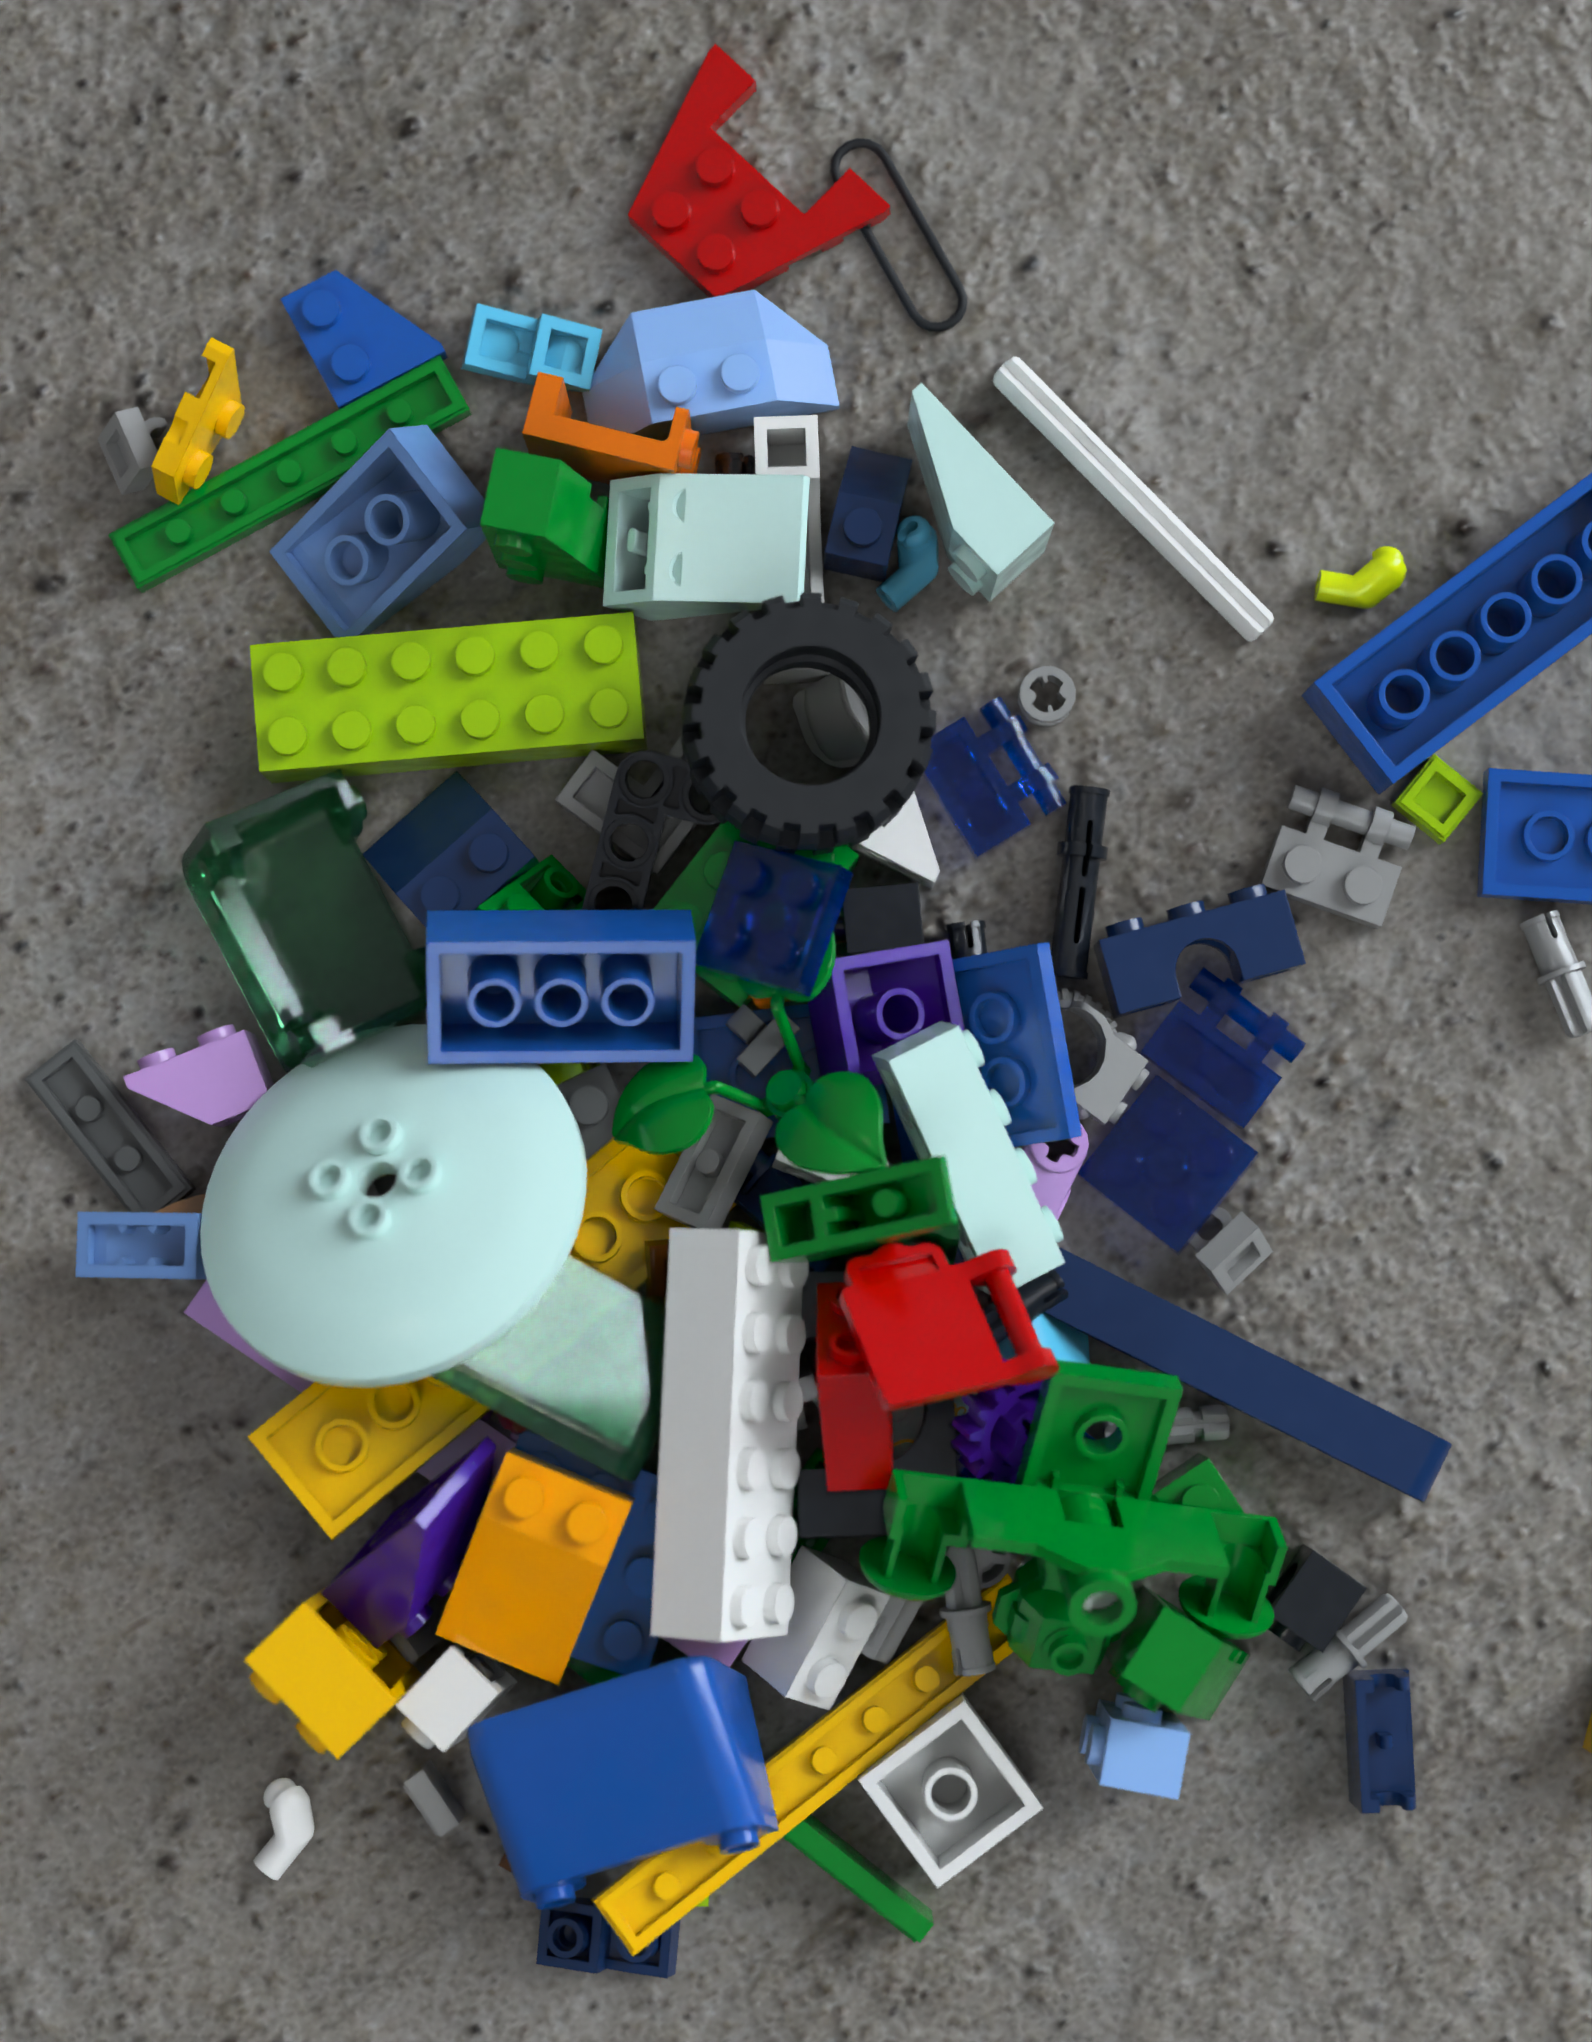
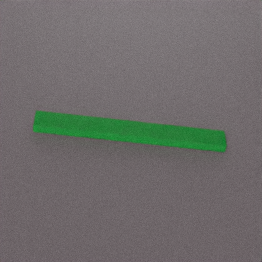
[567,1657,934,1943]

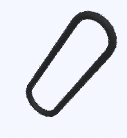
[830,138,968,332]

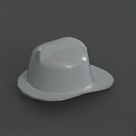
[793,673,869,768]

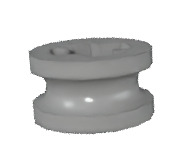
[1017,666,1076,727]

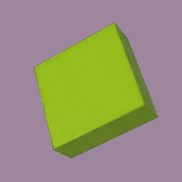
[1391,754,1484,845]

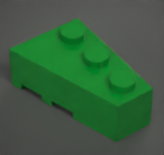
[480,447,609,588]
[1105,1585,1250,1720]

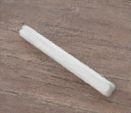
[993,356,1274,642]

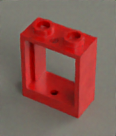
[817,1282,894,1492]

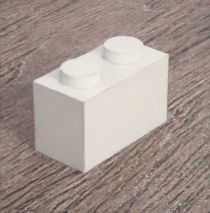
[741,1545,890,1711]
[396,1644,517,1753]

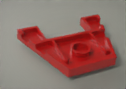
[628,44,891,298]

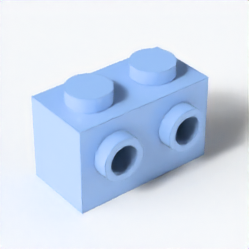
[1079,1692,1190,1800]

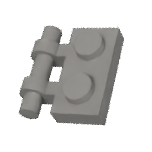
[1259,785,1416,929]

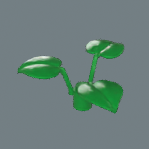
[612,904,886,1175]

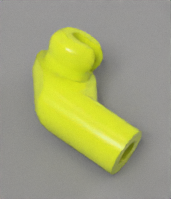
[1314,546,1407,609]

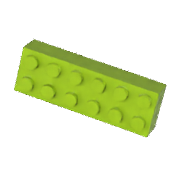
[250,612,648,783]

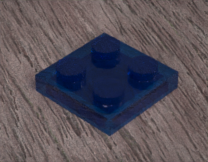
[695,840,853,998]
[1077,1075,1259,1256]

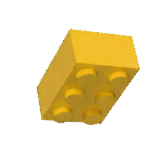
[244,1586,422,1759]

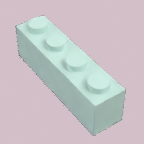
[872,1021,1065,1295]

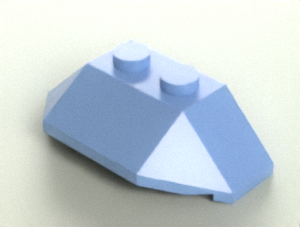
[582,289,839,441]

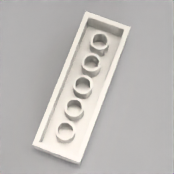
[651,1228,809,1642]

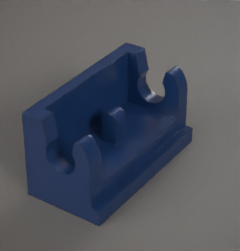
[1343,1668,1416,1814]

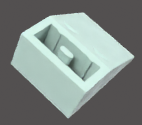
[603,473,810,621]

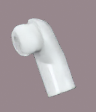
[253,1778,315,1880]

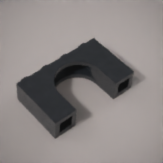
[796,1271,961,1539]

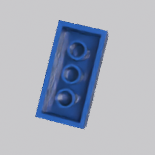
[426,910,696,1064]

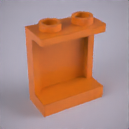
[522,371,701,484]

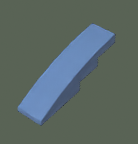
[75,1212,207,1279]

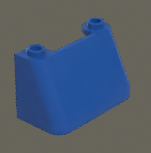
[467,1656,779,1910]

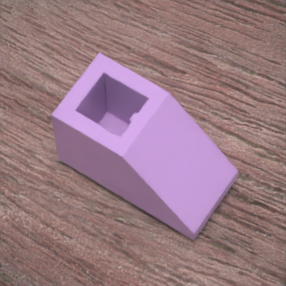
[123,1024,274,1128]

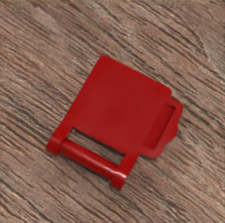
[839,1243,1059,1411]

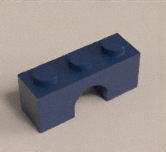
[1093,884,1306,1019]

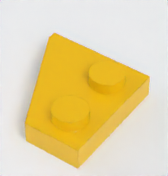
[151,337,245,505]

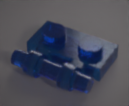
[923,697,1067,860]
[1139,967,1306,1130]

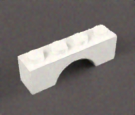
[754,415,827,685]

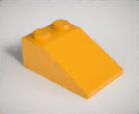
[435,1447,635,1685]

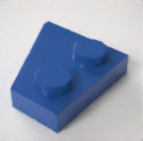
[280,270,448,409]

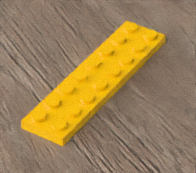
[247,1140,736,1541]

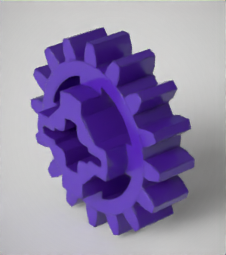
[951,1357,1043,1484]

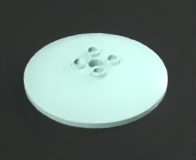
[200,1024,587,1387]

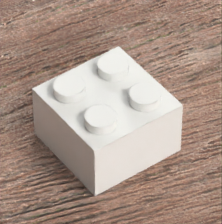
[858,1692,1043,1889]

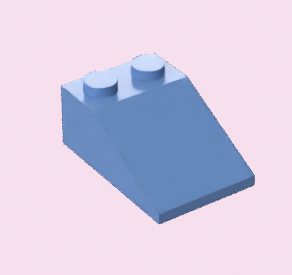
[269,425,486,638]

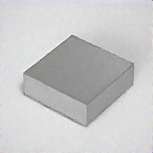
[403,1759,466,1837]

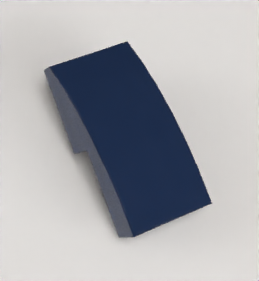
[536,1897,680,1979]

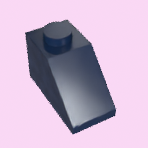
[824,446,913,582]

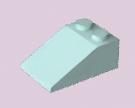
[907,382,1054,602]

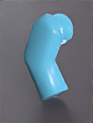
[876,515,939,612]

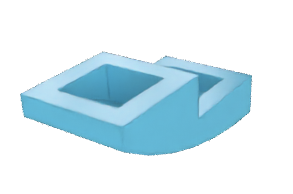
[461,303,603,392]

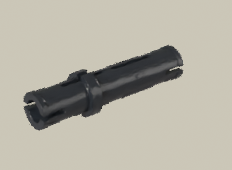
[1051,785,1110,980]

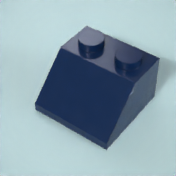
[362,771,539,928]

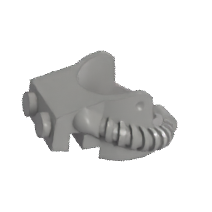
[1058,988,1150,1126]

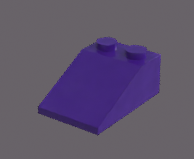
[321,1436,497,1648]

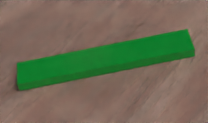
[108,355,472,593]

